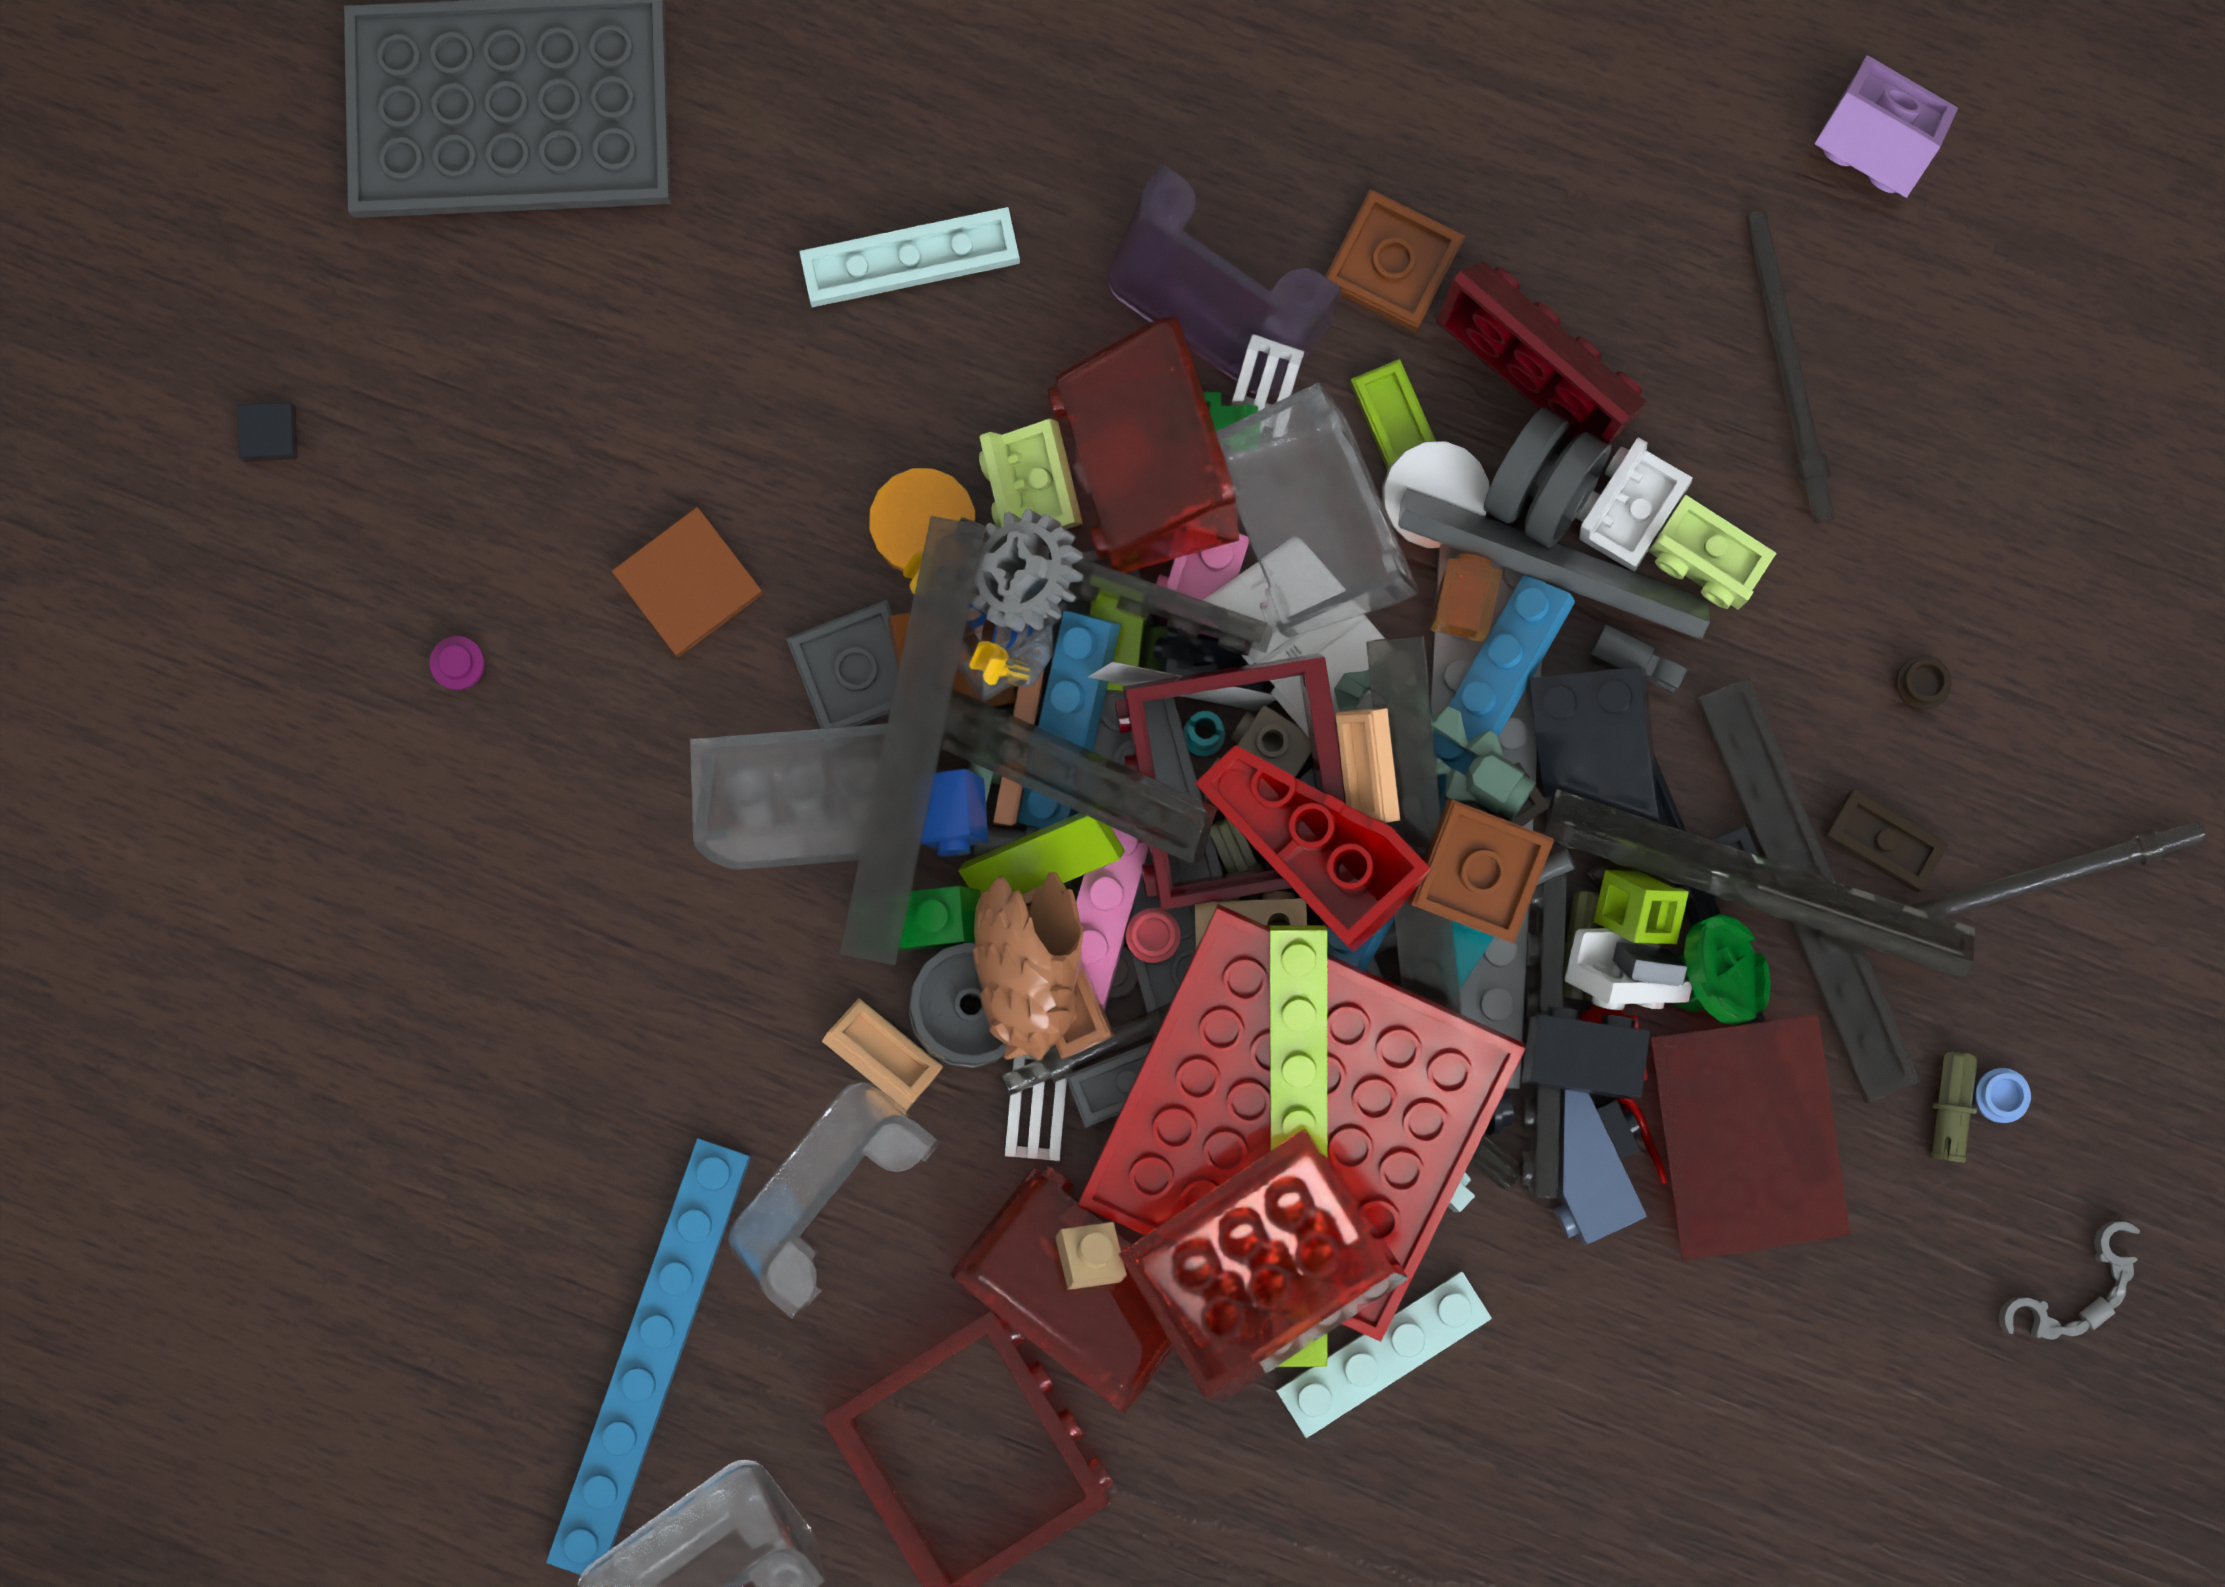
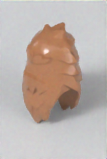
[973,872,1083,1060]

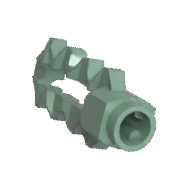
[1334,660,1536,820]

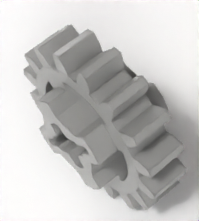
[965,509,1083,632]

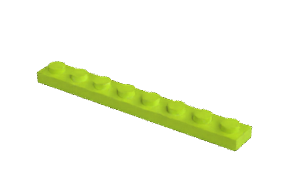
[1270,925,1327,1367]

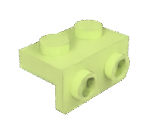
[979,419,1083,529]
[1648,495,1776,610]

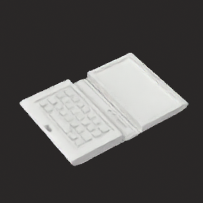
[1199,537,1418,743]

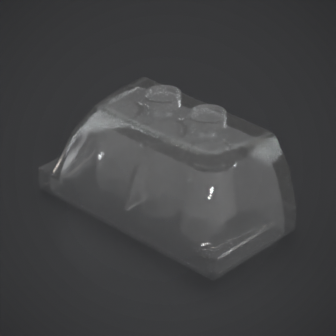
[690,722,917,870]

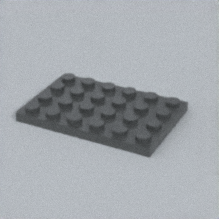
[344,0,671,218]

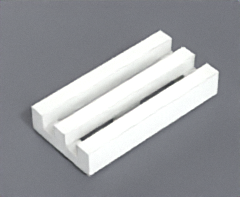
[1231,334,1304,432]
[1005,1050,1069,1161]

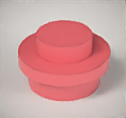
[1126,908,1181,963]

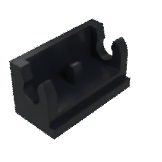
[1139,623,1262,692]

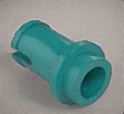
[1183,711,1225,757]

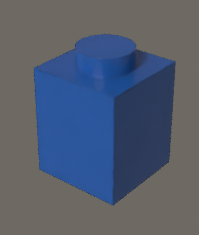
[913,769,989,856]

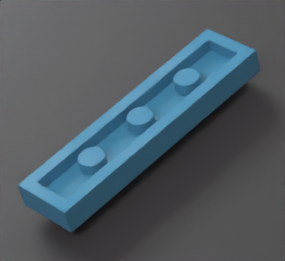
[1017,610,1121,829]

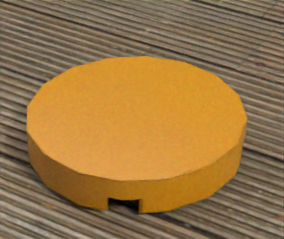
[869,468,976,572]

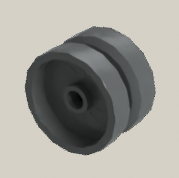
[1484,407,1612,548]
[908,942,1007,1069]

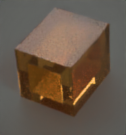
[1430,554,1503,642]

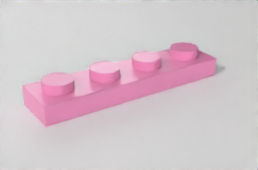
[1076,808,1150,1011]

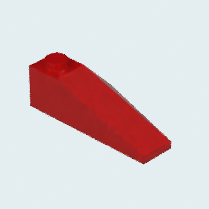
[1194,745,1431,953]

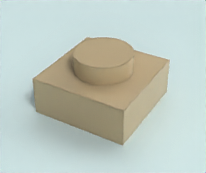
[1055,1222,1127,1290]

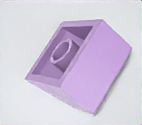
[1815,55,1958,198]

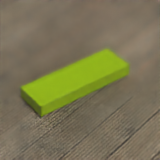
[958,805,1125,895]

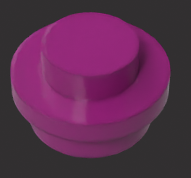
[429,636,485,691]

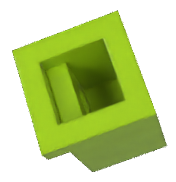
[1594,870,1689,944]

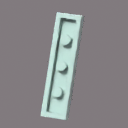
[799,207,1020,307]
[1275,1271,1492,1438]

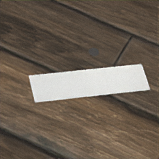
[1088,662,1276,711]

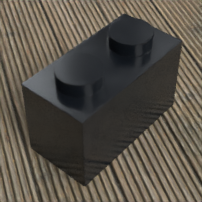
[1522,1006,1650,1100]

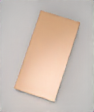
[1336,708,1400,823]
[822,998,943,1111]

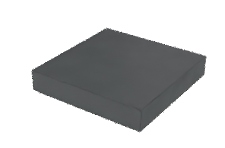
[786,600,906,740]

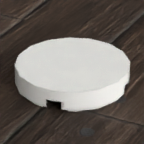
[1382,441,1489,548]

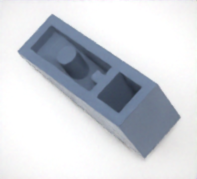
[1554,1089,1647,1245]

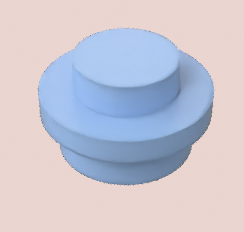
[1974,1068,2031,1123]

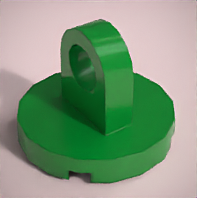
[1670,914,1771,1025]

